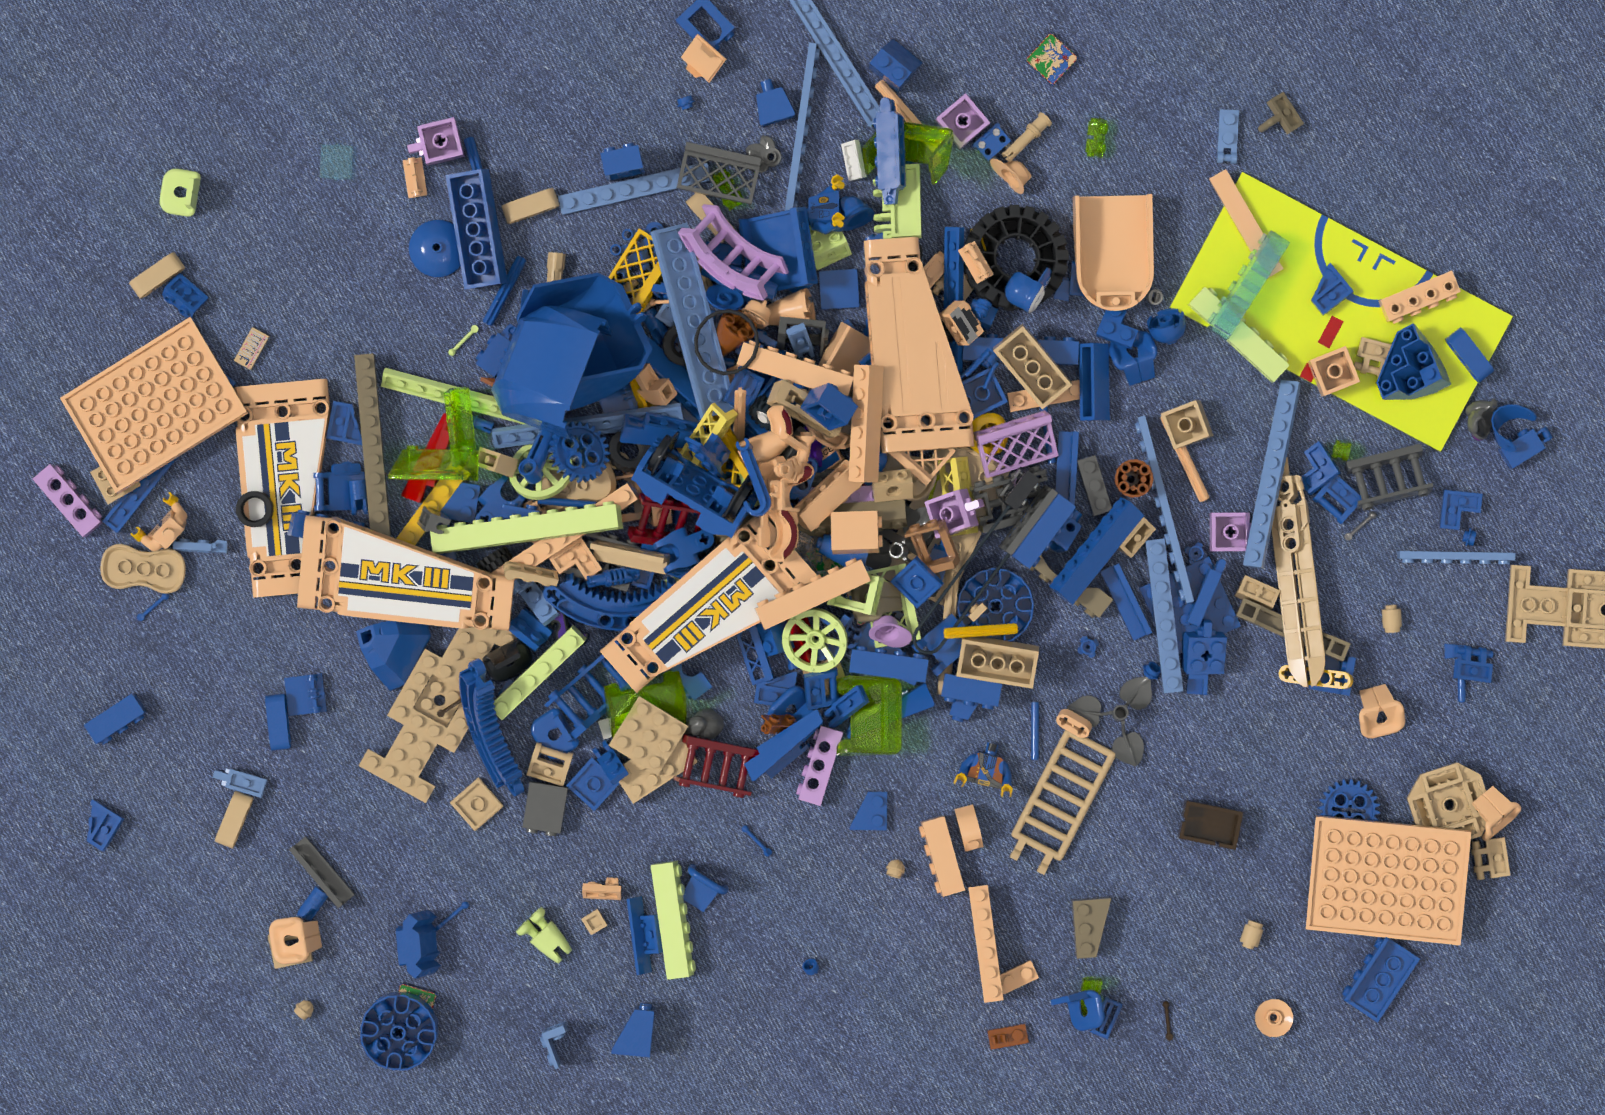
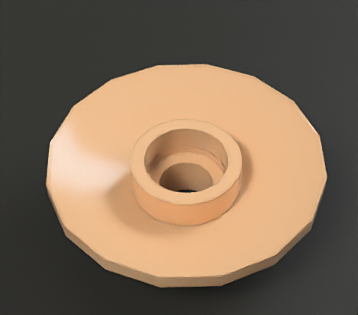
[1255,999,1293,1037]

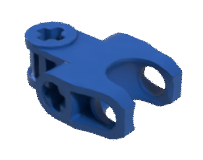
[475,475,526,522]
[653,527,714,574]

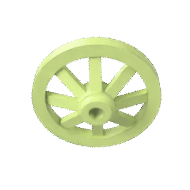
[509,444,574,500]
[782,608,848,673]

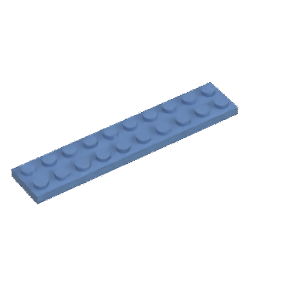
[650,223,734,419]

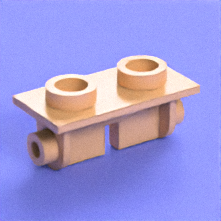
[403,157,427,198]
[958,241,994,284]

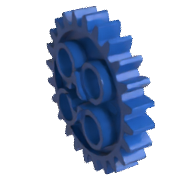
[548,421,610,483]
[1317,779,1380,821]

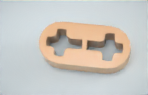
[1056,709,1092,738]

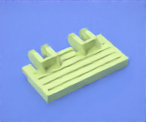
[873,164,922,239]

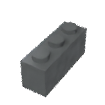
[1077,455,1112,516]

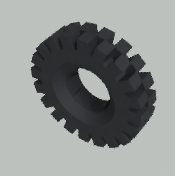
[964,205,1069,311]

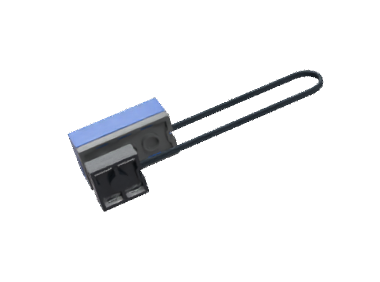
[913,467,1076,654]

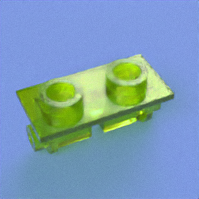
[1085,118,1108,158]
[712,169,743,211]

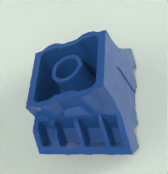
[396,910,441,979]

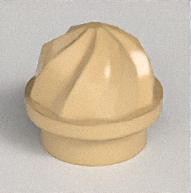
[886,859,905,879]
[294,1000,314,1020]

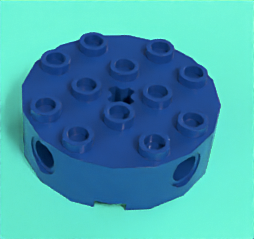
[957,568,1034,641]
[360,992,439,1071]

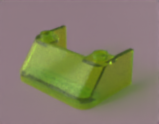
[862,122,954,185]

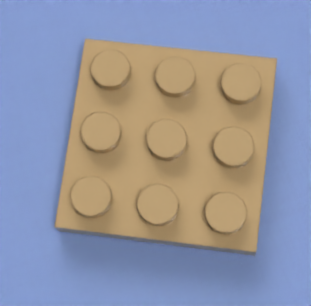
[609,696,688,776]

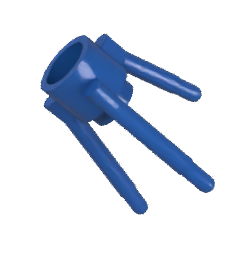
[960,348,999,389]

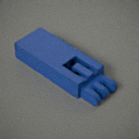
[1186,559,1226,627]

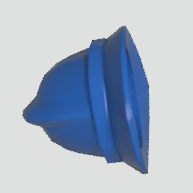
[840,196,875,231]

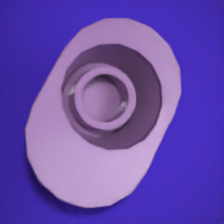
[869,615,912,648]

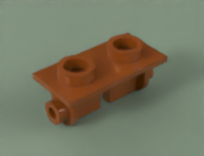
[761,714,797,734]

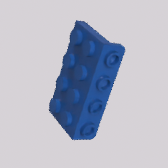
[1342,937,1420,1023]

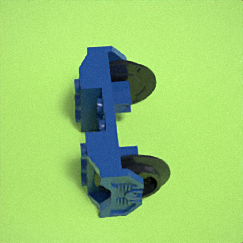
[631,431,758,538]

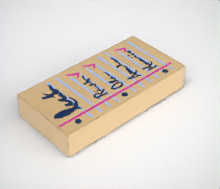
[234,327,270,370]

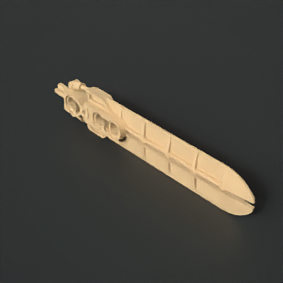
[1272,457,1325,687]

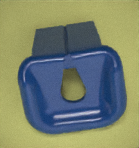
[1109,330,1157,386]
[767,686,823,742]
[531,708,579,759]
[683,864,729,912]
[1051,990,1105,1031]

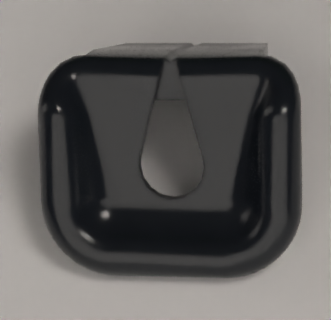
[482,638,532,682]

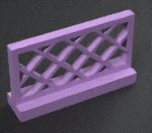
[973,410,1058,478]

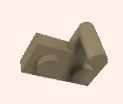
[1258,92,1304,135]

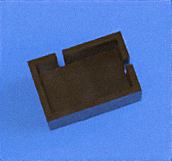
[1177,800,1243,850]

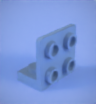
[540,1021,568,1069]

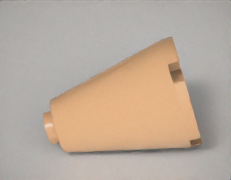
[766,288,816,326]
[738,431,789,464]

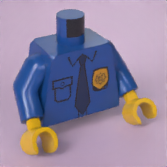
[807,174,845,235]

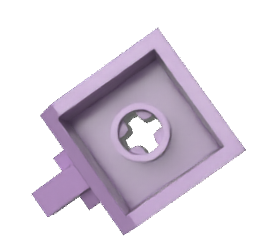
[934,93,990,150]
[407,117,465,166]
[924,489,984,539]
[1210,513,1251,551]

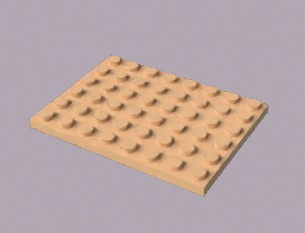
[60,317,248,494]
[1306,815,1471,945]

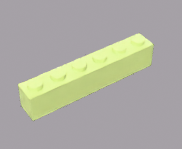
[1188,287,1289,383]
[493,625,587,720]
[651,861,696,979]

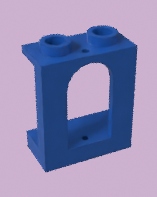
[675,0,735,51]

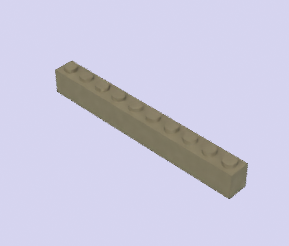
[354,353,391,537]
[714,499,908,545]

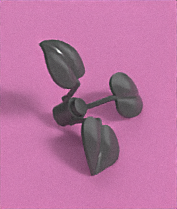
[865,507,941,597]
[1067,677,1152,766]

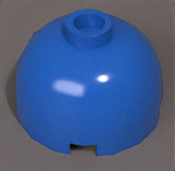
[1147,308,1186,344]

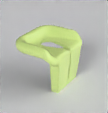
[160,169,201,217]

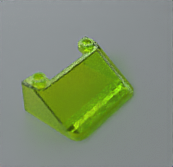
[388,445,479,481]
[604,671,686,739]
[836,675,902,756]

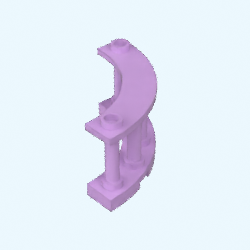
[678,204,789,301]

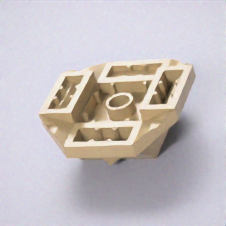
[1407,762,1486,839]

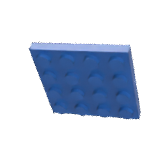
[1139,556,1241,654]

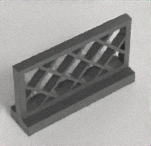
[676,142,762,205]

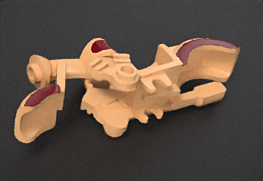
[758,406,817,562]

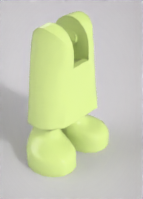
[516,907,572,964]

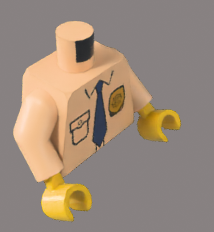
[131,492,187,551]

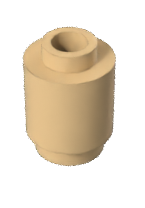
[1382,605,1402,633]
[1240,920,1263,950]

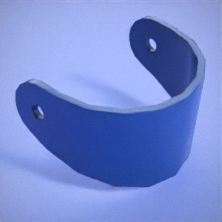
[1491,404,1537,452]

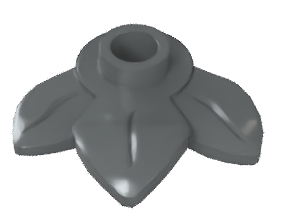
[746,135,782,173]

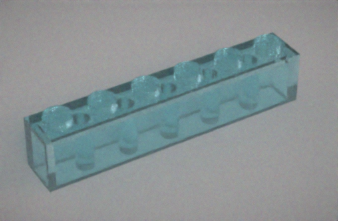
[1207,230,1290,341]

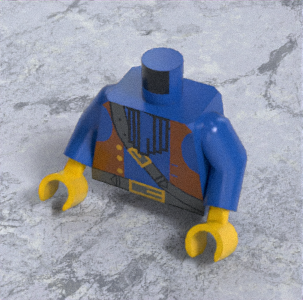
[954,742,1013,797]

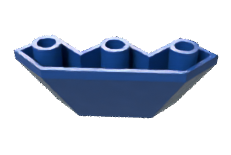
[1376,323,1451,400]
[356,621,431,691]

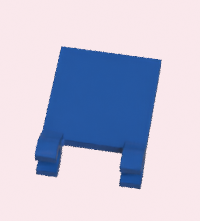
[911,613,963,676]

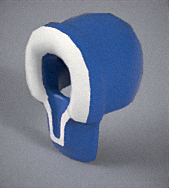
[1005,267,1051,313]

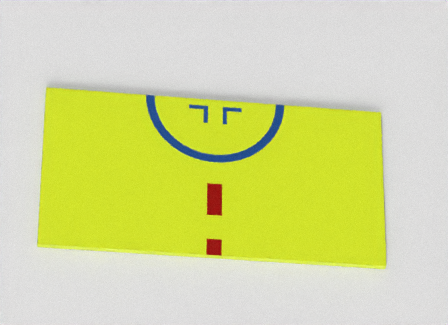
[1169,172,1513,452]

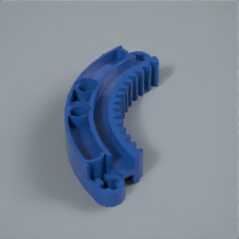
[543,573,676,631]
[459,658,524,796]

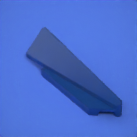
[620,412,707,448]
[845,683,935,739]
[744,709,823,781]

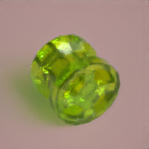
[1332,439,1351,461]

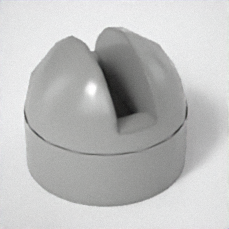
[1146,289,1163,305]

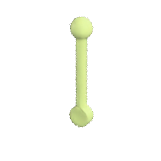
[448,325,479,356]

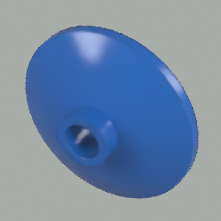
[706,284,744,311]

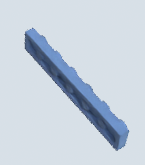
[1397,551,1515,564]

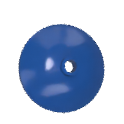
[409,220,460,277]

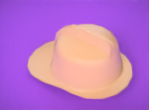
[990,159,1032,194]
[741,300,771,329]

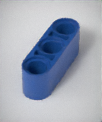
[1445,327,1494,383]
[265,693,291,751]

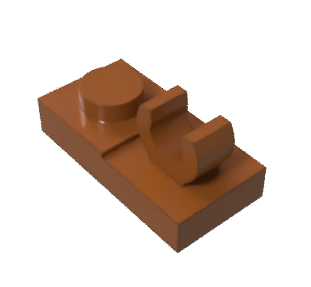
[987,1023,1029,1050]

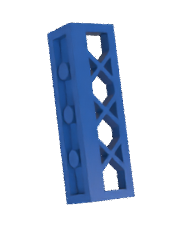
[1055,431,1079,505]
[1100,563,1152,641]
[736,625,775,685]

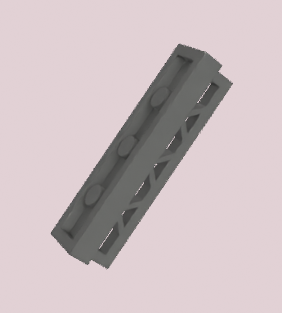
[289,836,355,908]

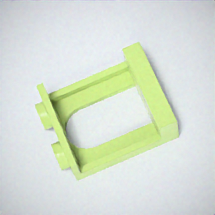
[827,567,884,616]

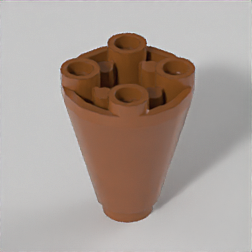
[716,309,757,357]
[1115,459,1153,498]

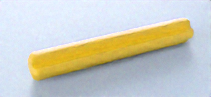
[943,623,1018,639]

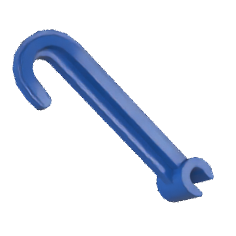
[736,438,771,517]

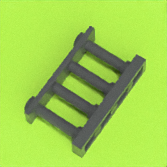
[1345,443,1434,511]

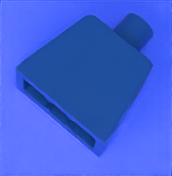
[756,79,795,127]
[1050,509,1082,553]

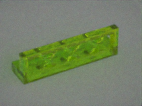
[444,387,477,468]

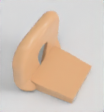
[1359,684,1406,739]
[1472,786,1521,841]
[269,917,322,964]

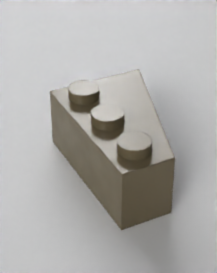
[1072,896,1111,959]

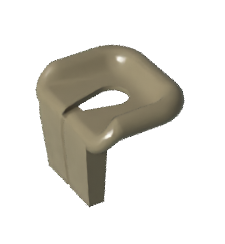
[851,582,902,623]

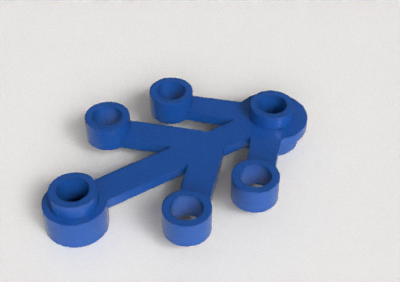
[610,222,663,285]

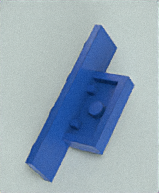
[684,433,731,479]
[627,896,663,975]

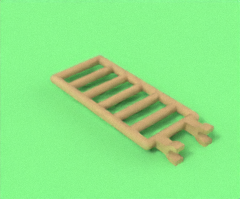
[1009,730,1116,875]

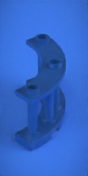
[544,634,656,739]

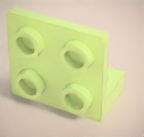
[809,225,852,270]

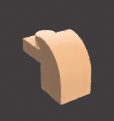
[635,363,678,406]
[954,804,984,852]

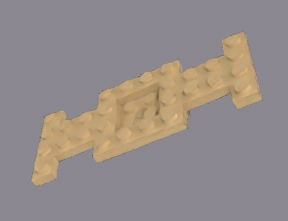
[1505,565,1605,649]
[359,615,517,803]

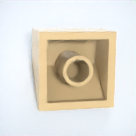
[1161,400,1214,450]

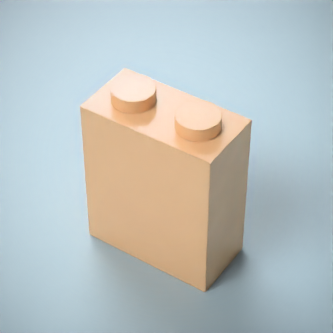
[831,511,883,554]

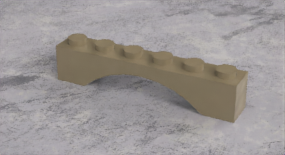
[1025,555,1113,618]
[1235,598,1351,662]

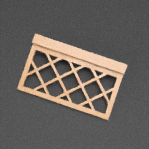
[880,418,956,486]

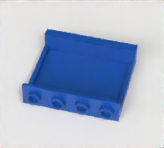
[738,207,818,291]

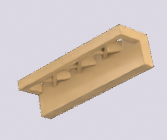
[590,540,670,575]

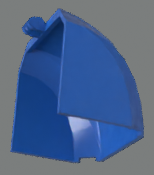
[517,273,652,411]
[491,305,612,440]

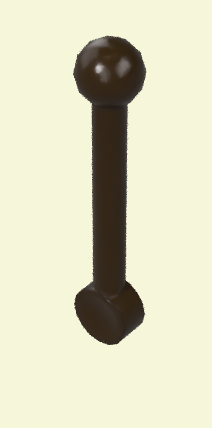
[437,699,461,717]
[1162,1001,1173,1041]

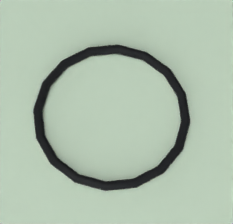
[694,309,759,375]

